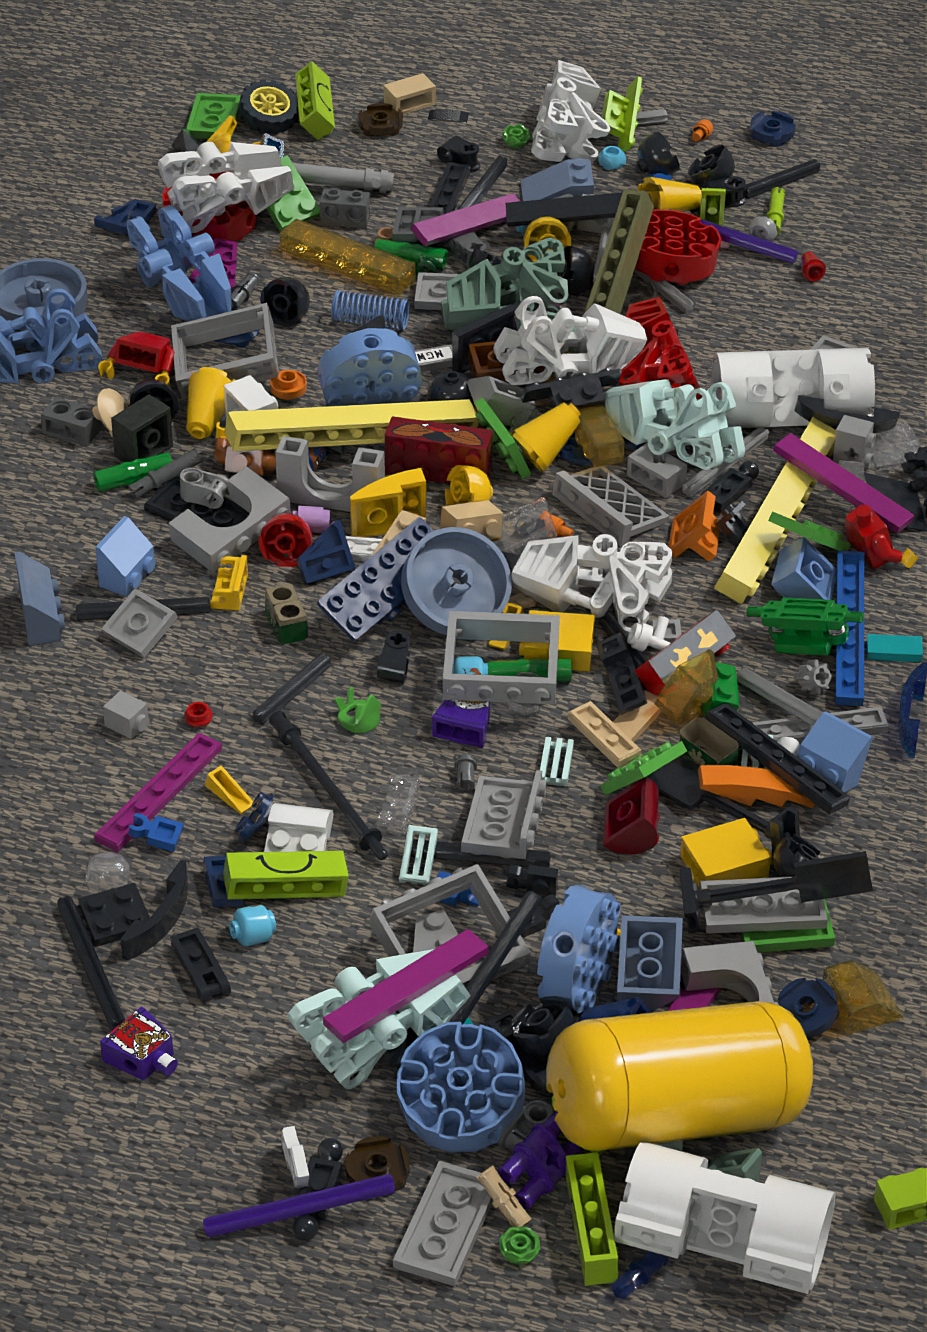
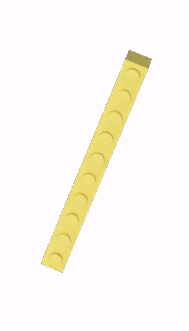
[225,399,479,451]
[714,417,836,604]

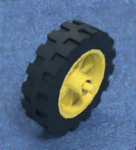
[238,80,299,135]

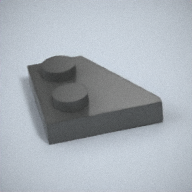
[392,207,444,243]

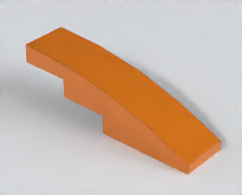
[698,765,815,808]

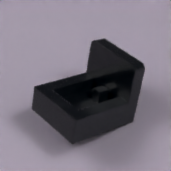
[716,500,750,548]

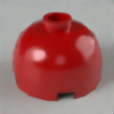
[259,513,312,567]

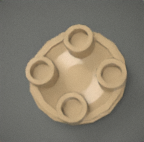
[92,388,128,437]

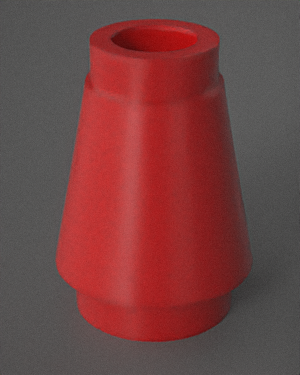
[801,252,826,281]

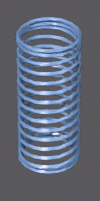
[331,290,409,331]

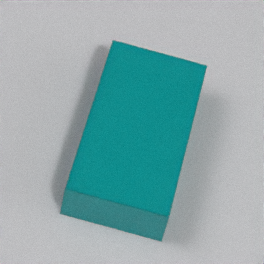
[866,634,923,662]

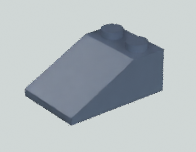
[521,158,594,201]

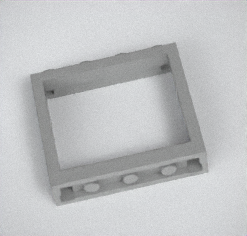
[171,303,279,399]
[443,611,560,704]
[369,864,531,988]

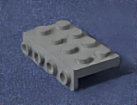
[461,770,547,859]

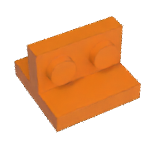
[668,491,720,561]

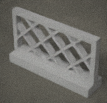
[552,464,670,547]

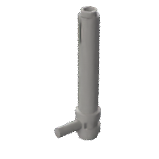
[293,163,394,193]

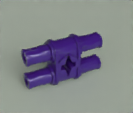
[498,1111,585,1209]

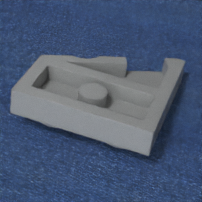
[413,909,458,953]

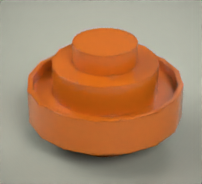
[270,370,307,400]

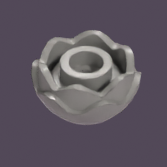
[748,216,777,242]

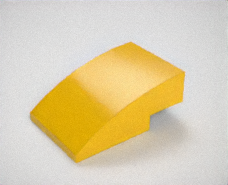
[350,468,426,538]

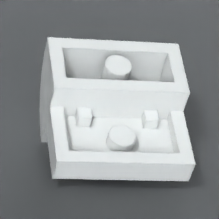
[264,803,334,852]

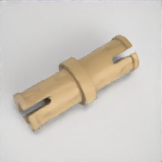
[476,1165,532,1227]

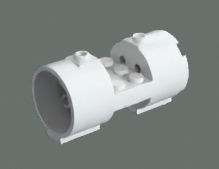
[710,348,875,428]
[614,1142,835,1294]

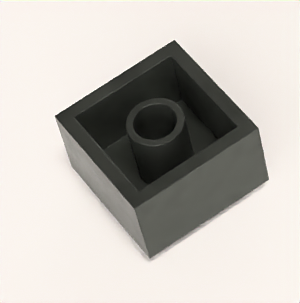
[111,395,173,462]

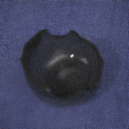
[622,281,657,312]

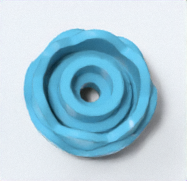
[598,146,626,170]

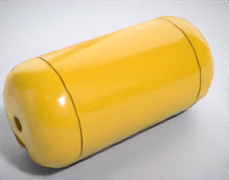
[546,1001,813,1151]

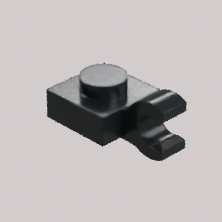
[507,894,560,938]

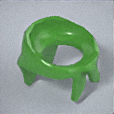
[334,687,381,733]

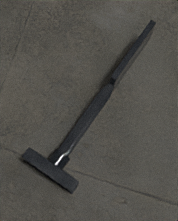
[647,756,800,857]
[679,851,873,933]

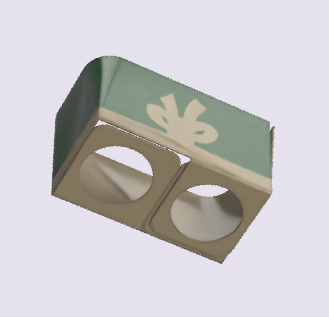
[265,584,308,644]
[680,718,738,766]

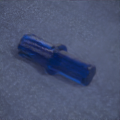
[611,1251,668,1300]

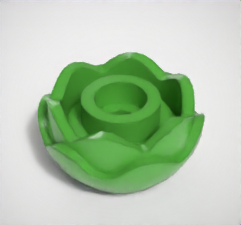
[502,124,530,148]
[499,1227,540,1265]

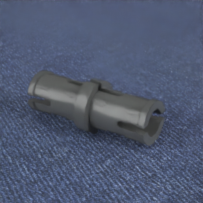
[231,272,260,311]

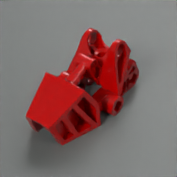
[618,296,702,401]

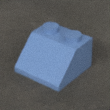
[95,516,156,597]
[771,537,837,600]
[797,711,873,793]

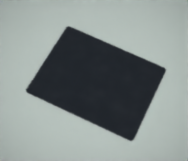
[864,472,927,531]

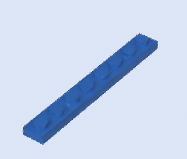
[835,550,864,707]

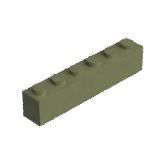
[585,189,654,314]

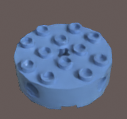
[317,328,423,407]
[537,885,621,1013]
[397,1022,525,1153]

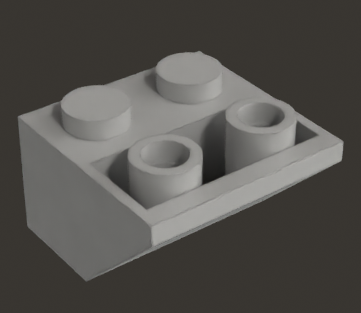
[467,376,536,428]

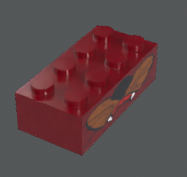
[385,416,493,484]

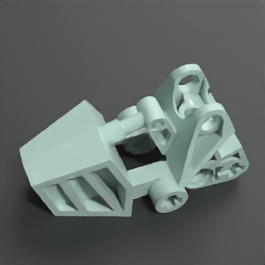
[604,379,745,470]
[287,949,470,1089]

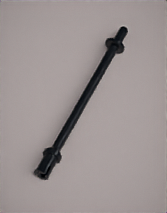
[269,711,388,860]

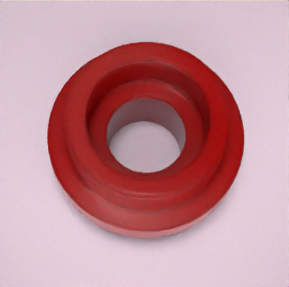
[184,702,212,727]

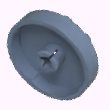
[0,258,88,331]
[401,527,512,635]

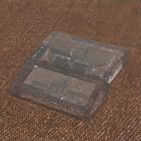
[870,422,921,471]

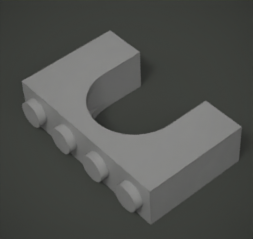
[275,436,385,512]
[168,466,291,573]
[680,941,778,1005]

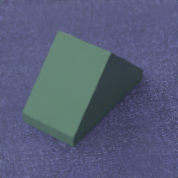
[707,1147,762,1182]

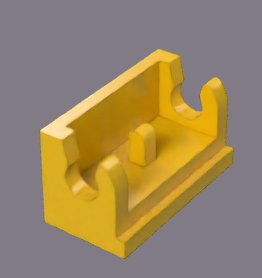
[210,555,248,611]

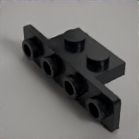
[521,368,622,409]

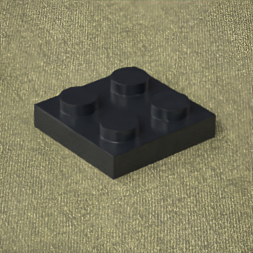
[78,883,150,947]

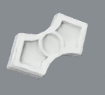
[281,1126,309,1188]

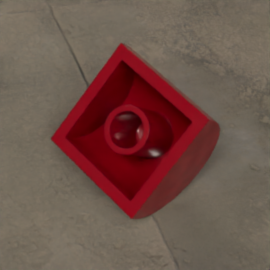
[603,776,660,854]

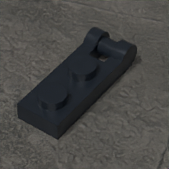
[170,927,231,1003]

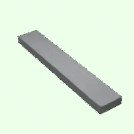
[738,707,889,751]

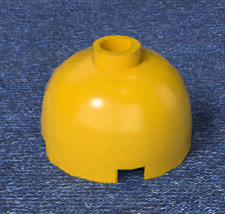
[523,217,571,262]
[445,465,493,506]

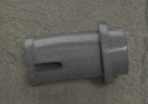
[454,754,477,791]

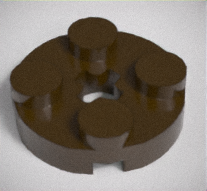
[358,103,403,137]
[345,1136,410,1191]

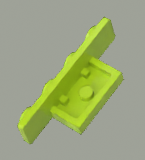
[602,76,643,153]

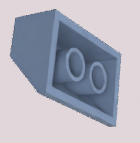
[15,552,65,645]
[617,916,683,1013]

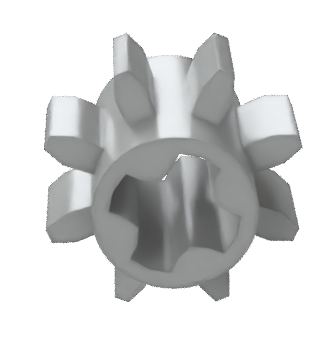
[796,660,832,695]

